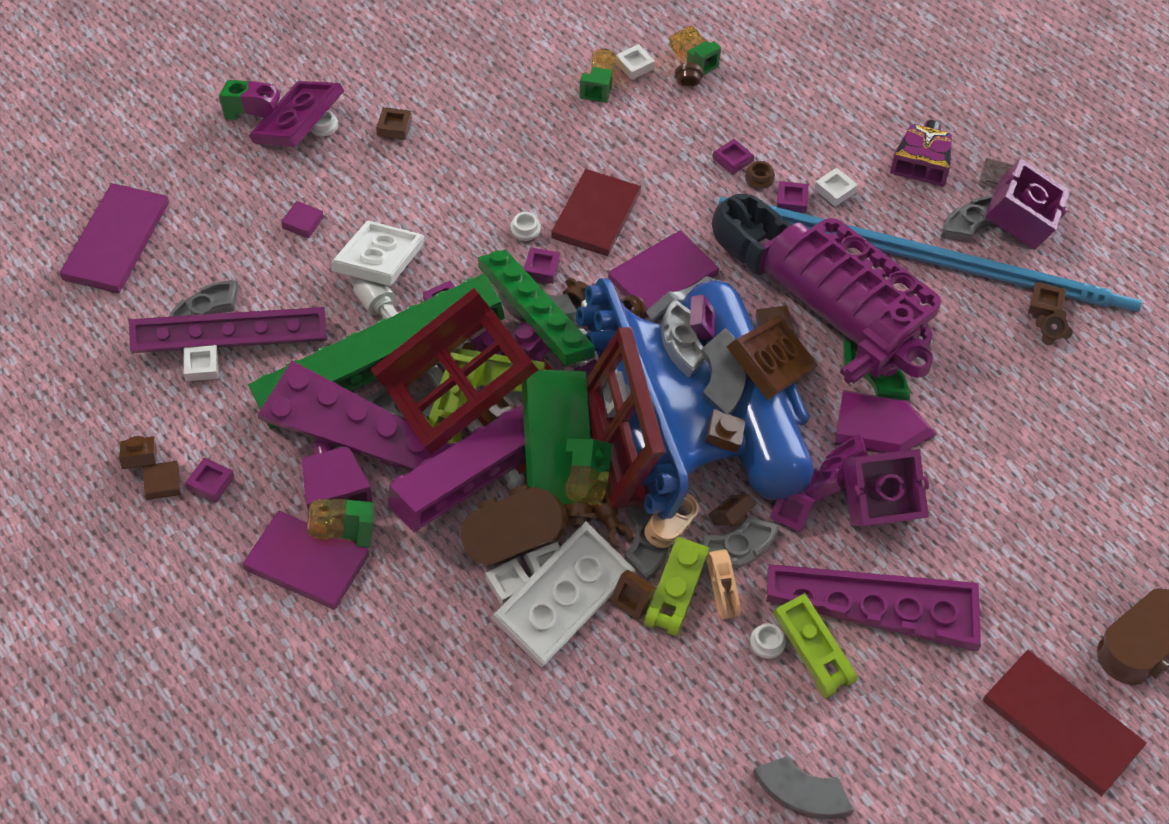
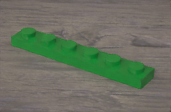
[478,249,595,366]

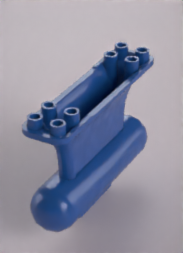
[576,278,814,519]

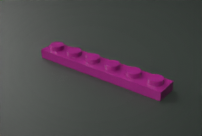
[129,307,327,353]

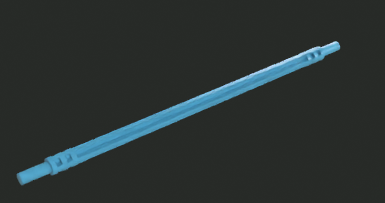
[718,197,1142,312]

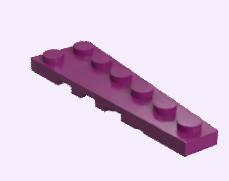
[258,360,450,472]
[766,564,981,651]

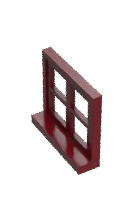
[370,288,538,455]
[587,327,666,508]

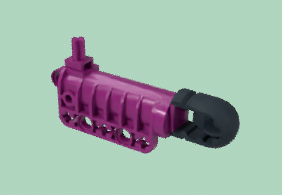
[711,194,941,384]

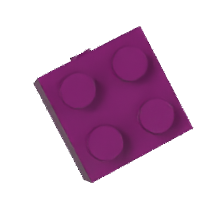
[985,158,1070,250]
[842,449,929,526]

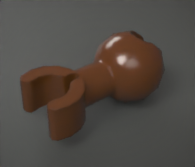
[592,496,633,549]

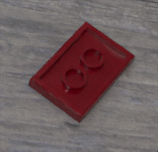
[551,169,641,256]

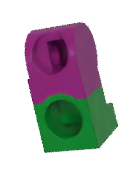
[219,80,280,120]

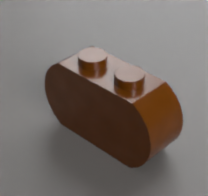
[461,484,568,566]
[1097,588,1169,685]

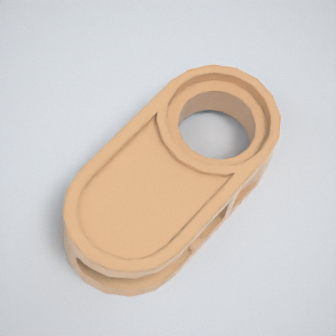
[645,493,699,548]
[707,549,741,620]

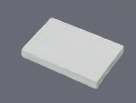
[331,221,424,286]

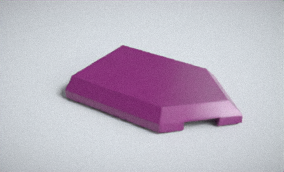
[835,390,937,453]

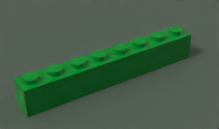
[248,273,505,429]

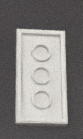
[491,522,635,668]

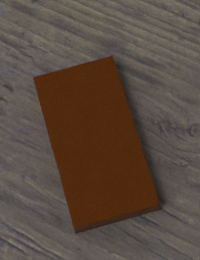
[726,316,818,400]

